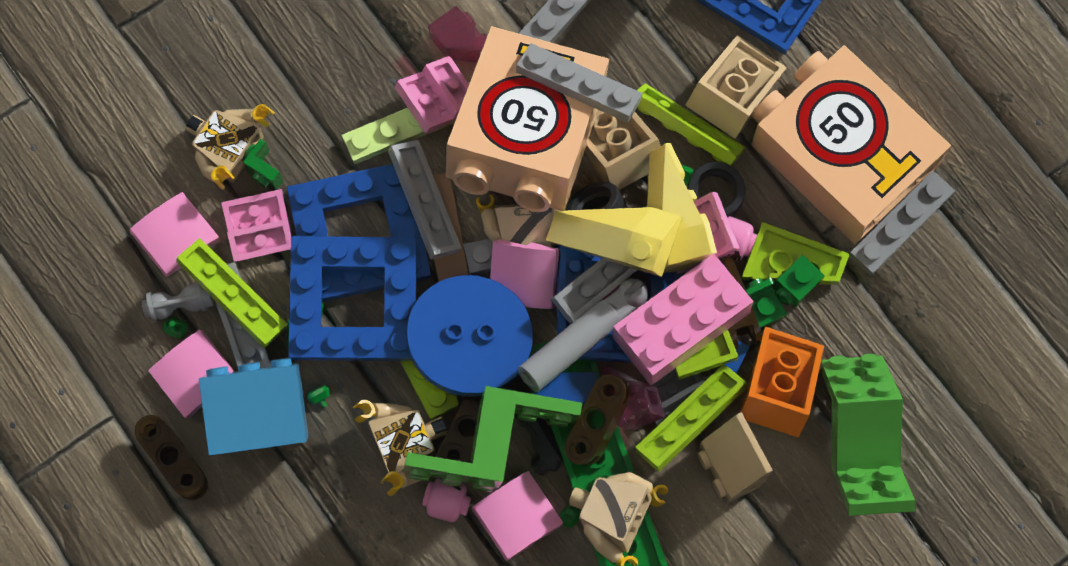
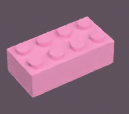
[612,254,754,386]

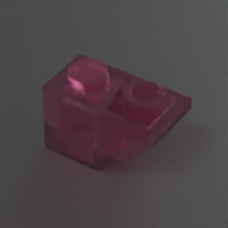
[428,5,487,63]
[603,366,665,431]

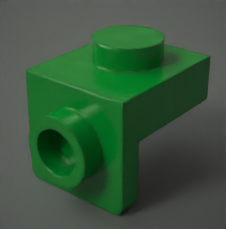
[243,139,284,190]
[774,254,825,308]

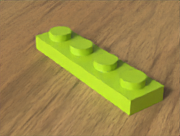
[637,83,745,166]
[176,238,288,348]
[635,365,747,472]

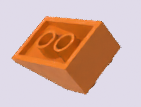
[740,326,824,438]

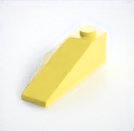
[647,143,717,273]
[546,207,682,277]

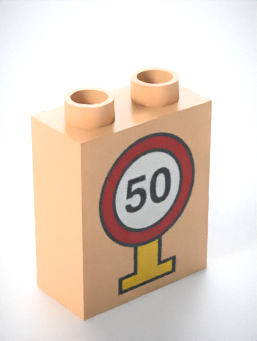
[445,26,609,212]
[751,45,952,245]

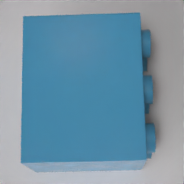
[199,358,309,456]

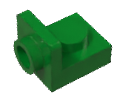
[745,278,787,330]

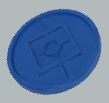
[406,275,533,397]

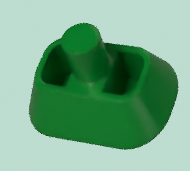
[162,316,188,339]
[306,385,330,408]
[559,503,581,528]

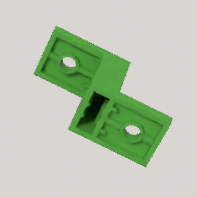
[820,354,915,516]
[403,386,582,492]

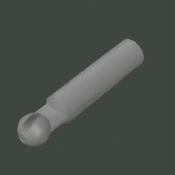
[518,278,648,392]

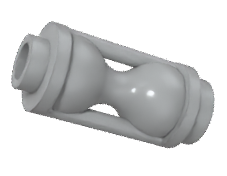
[142,282,214,323]

